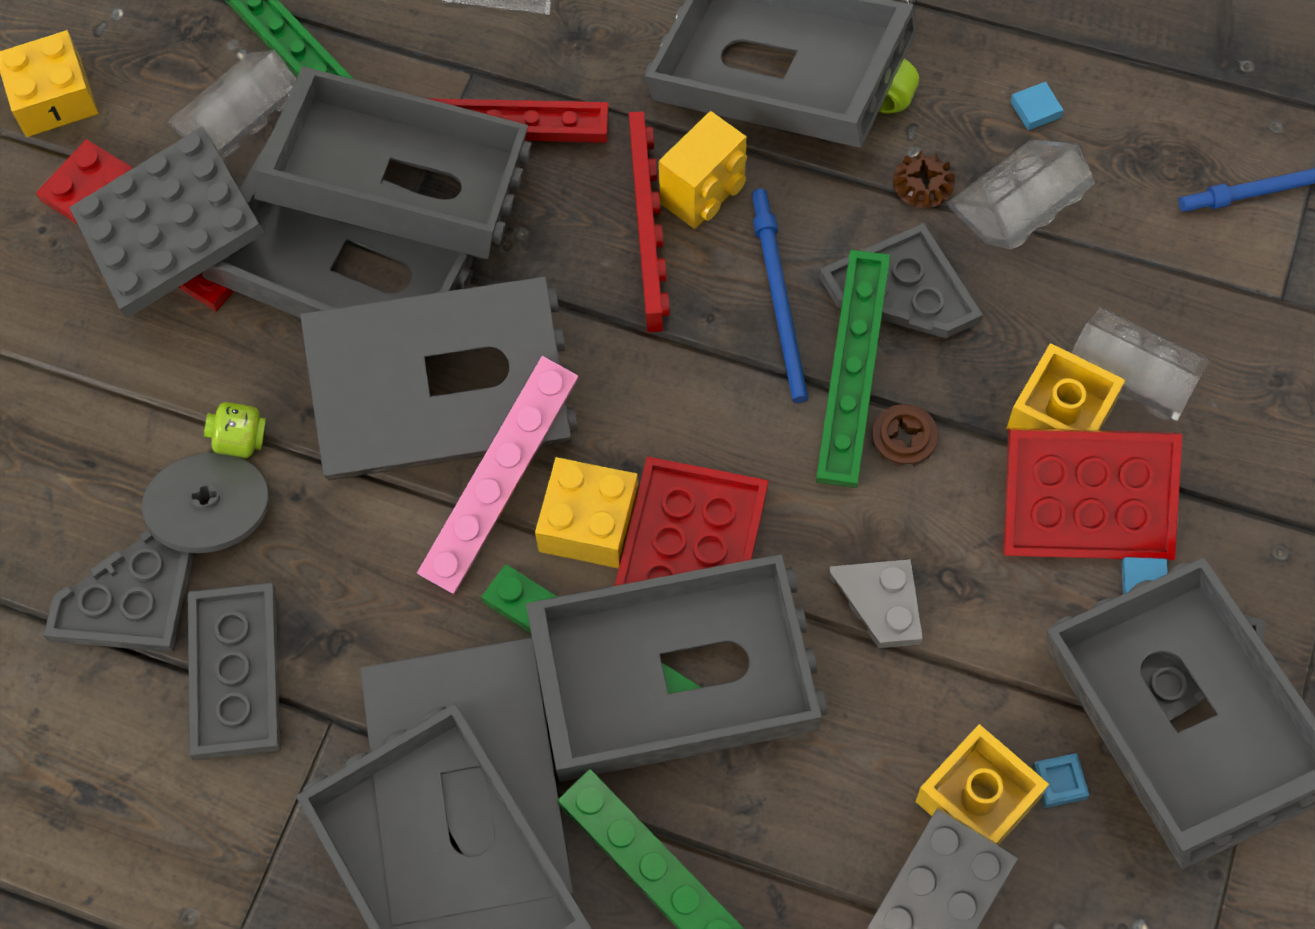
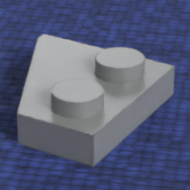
[829,559,923,648]

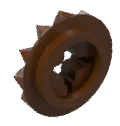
[893,151,956,208]
[872,404,938,467]

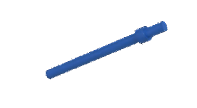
[1178,168,1315,212]
[751,189,808,403]

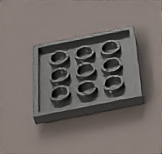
[69,126,265,318]

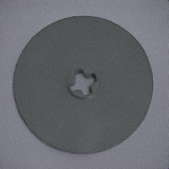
[142,453,269,553]

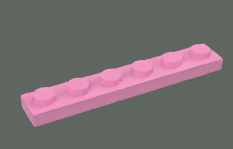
[417,356,578,595]

